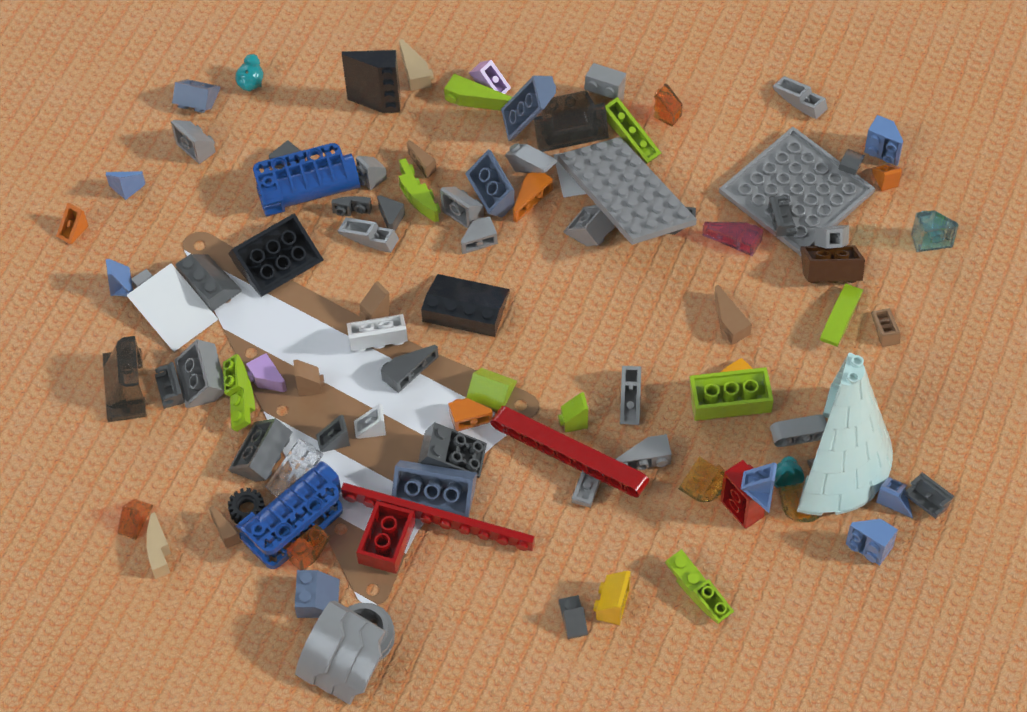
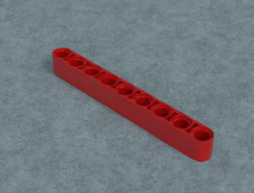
[490,406,650,498]

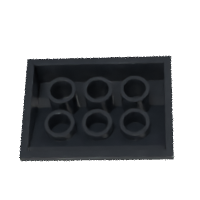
[341,50,400,113]
[228,213,324,297]
[421,274,510,337]

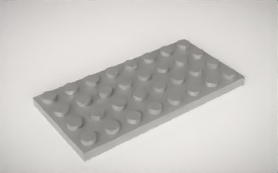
[557,137,697,245]

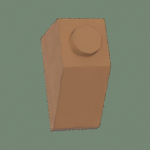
[359,281,390,321]
[293,360,325,396]

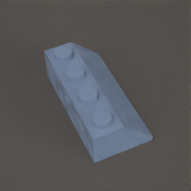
[501,76,556,141]
[392,460,477,517]

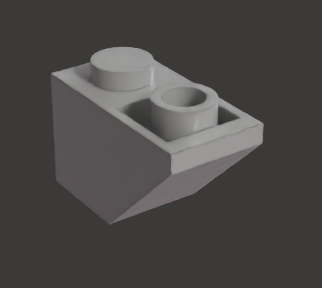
[356,156,387,190]
[815,225,849,248]

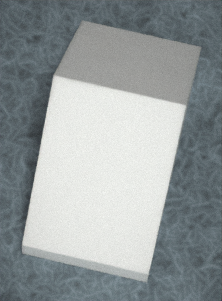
[354,404,386,439]

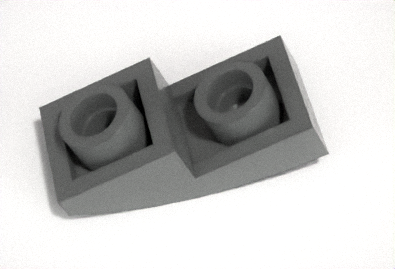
[838,149,865,175]
[331,196,372,216]

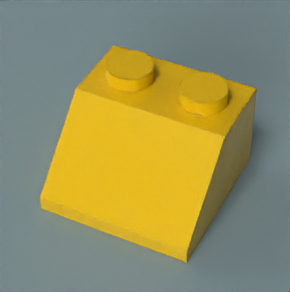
[593,571,631,626]

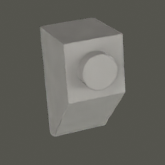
[461,216,498,254]

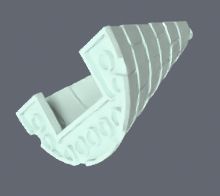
[797,353,893,516]

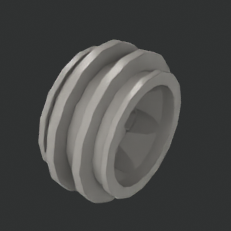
[347,603,395,661]

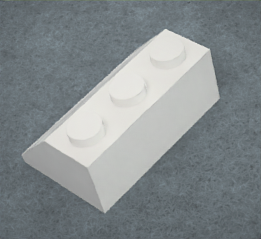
[347,314,408,352]

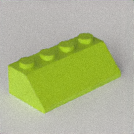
[689,367,774,421]

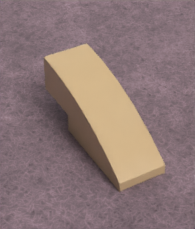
[147,512,171,579]

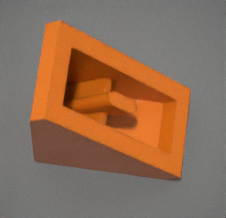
[871,164,902,191]
[56,203,89,244]

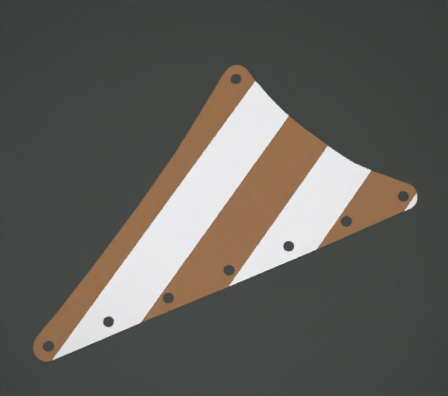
[183,232,539,605]

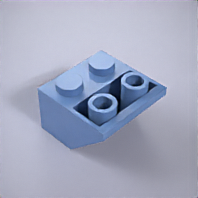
[864,115,903,166]
[846,519,898,565]

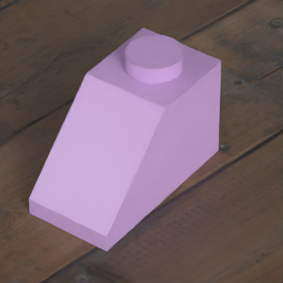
[469,60,511,94]
[246,353,287,392]

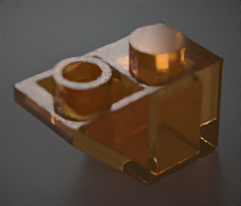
[654,83,683,127]
[286,523,330,570]

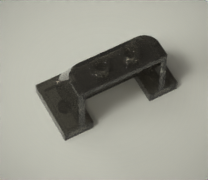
[534,90,609,152]
[103,336,147,422]

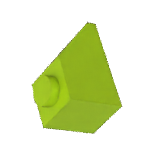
[558,392,588,433]

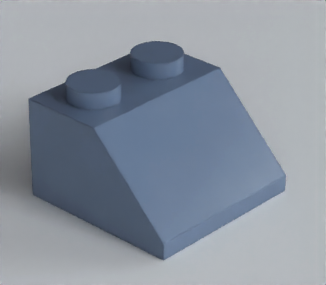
[172,79,220,113]
[295,570,340,618]

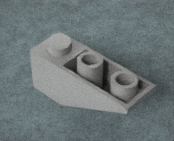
[616,434,672,470]

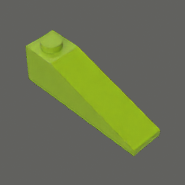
[444,74,512,111]
[601,97,661,164]

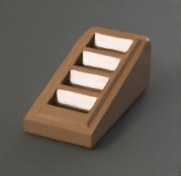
[407,140,436,178]
[871,308,900,347]
[209,506,241,548]

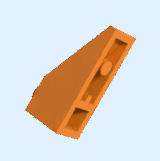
[513,173,553,222]

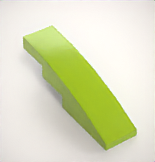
[820,284,863,347]

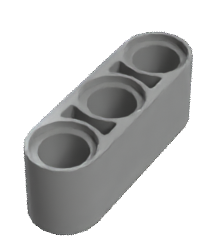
[770,415,827,447]

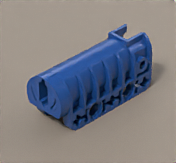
[253,143,360,217]
[236,461,343,569]

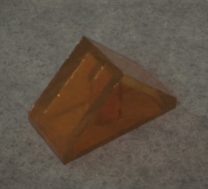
[118,499,153,540]

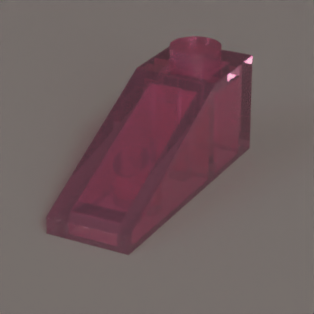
[702,222,763,256]

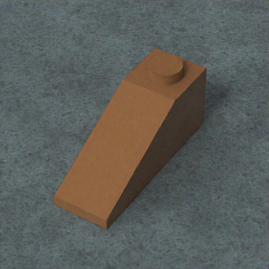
[714,285,752,345]

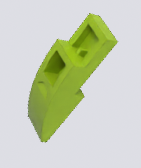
[399,158,441,222]
[223,354,255,432]
[665,549,734,624]

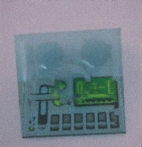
[911,210,958,252]

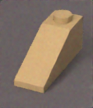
[399,39,434,91]

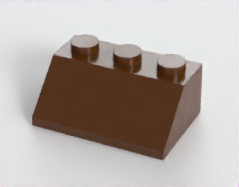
[800,245,865,284]

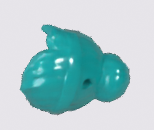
[235,54,263,92]
[774,456,805,492]

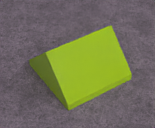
[466,368,517,411]

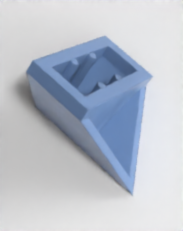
[106,171,145,200]
[106,259,133,297]
[741,462,777,513]
[876,477,913,518]

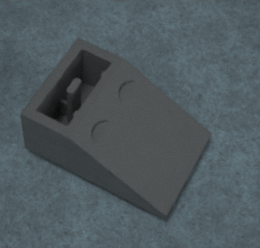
[418,422,487,478]

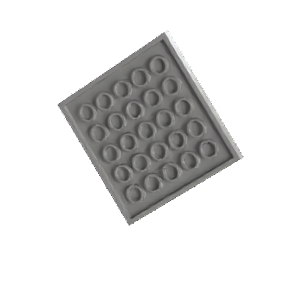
[719,127,875,256]

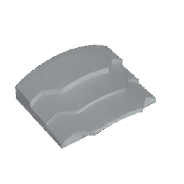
[295,601,386,705]

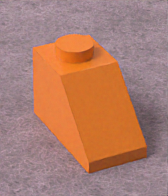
[448,398,493,431]

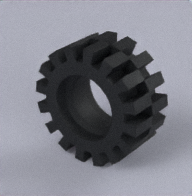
[228,488,265,524]

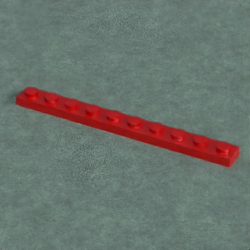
[341,482,535,551]

